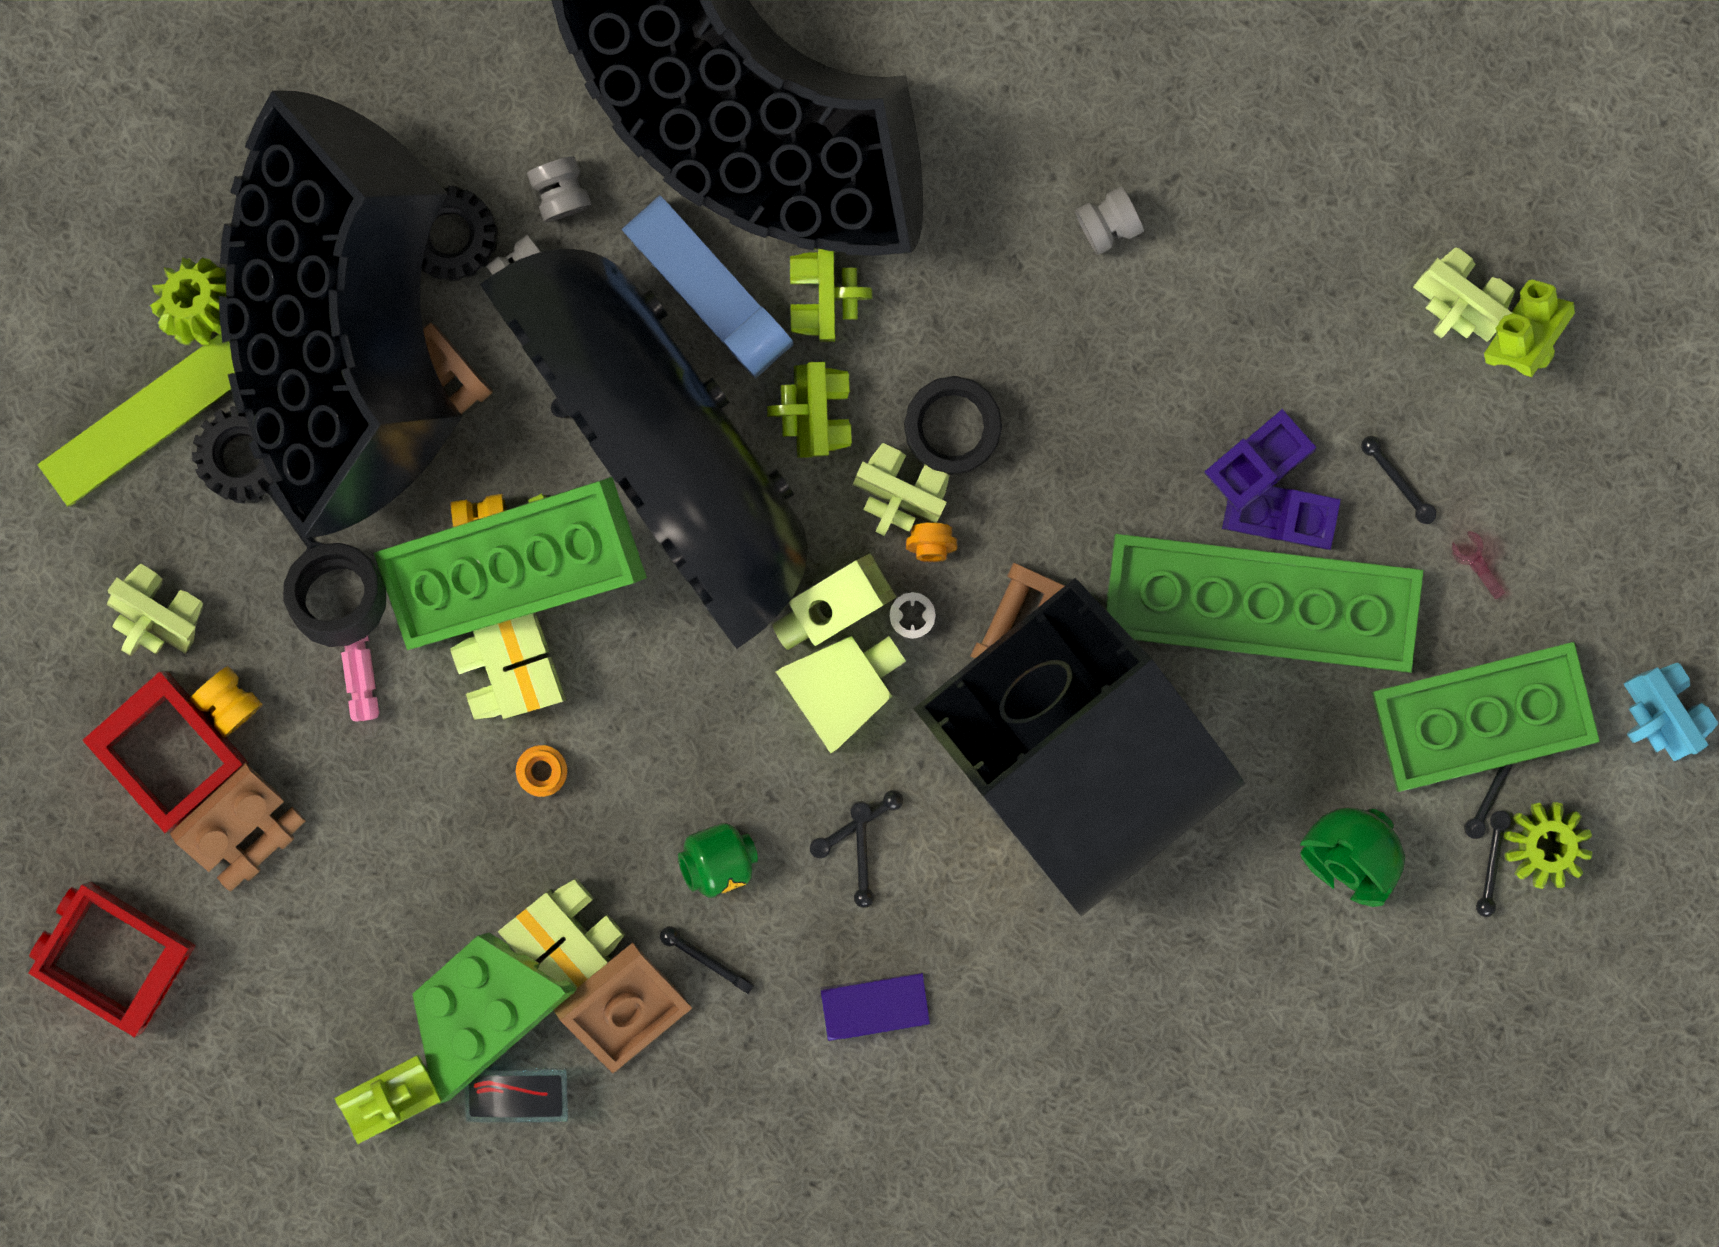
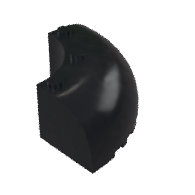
[551,0,923,256]
[219,91,463,539]
[480,249,808,649]

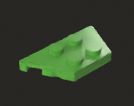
[412,933,576,1104]

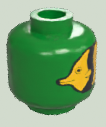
[678,823,758,898]

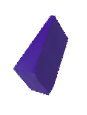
[821,973,930,1041]

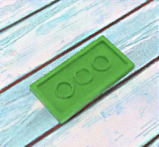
[1372,642,1600,792]

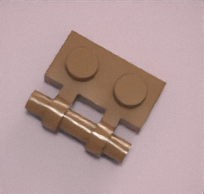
[170,763,306,892]

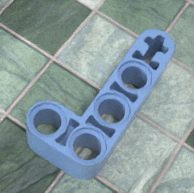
[621,195,794,379]

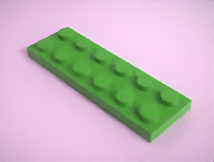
[374,477,647,650]
[1106,534,1424,673]

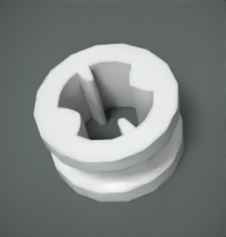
[889,592,936,639]

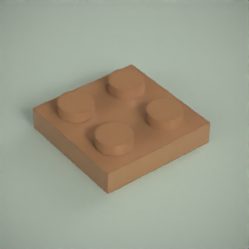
[553,942,692,1073]

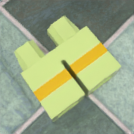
[450,612,566,719]
[498,879,625,989]

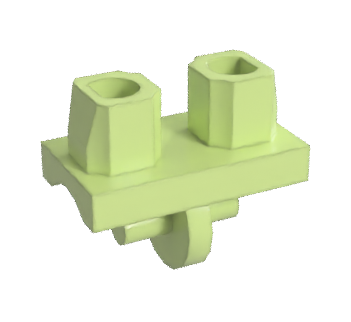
[1413,248,1515,342]
[853,443,950,536]
[107,564,203,656]

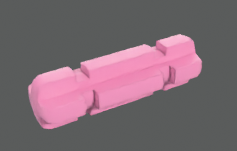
[341,636,379,722]

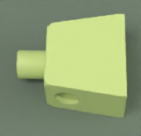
[772,553,897,650]
[776,636,906,753]

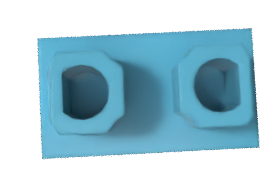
[1624,663,1718,761]

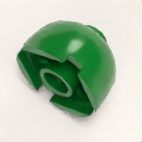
[1299,808,1405,907]

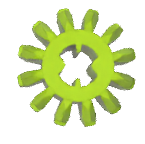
[149,257,226,346]
[1504,802,1592,889]

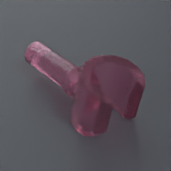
[1451,531,1505,599]

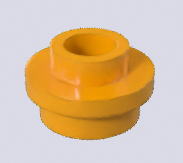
[906,523,957,562]
[516,745,568,797]

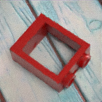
[82,671,249,833]
[28,882,196,1038]

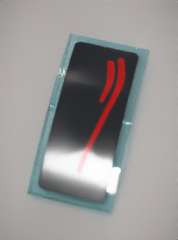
[465,1068,569,1122]

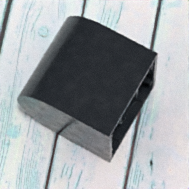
[913,578,1245,917]

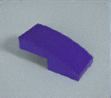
[1204,409,1316,512]
[1222,486,1341,550]

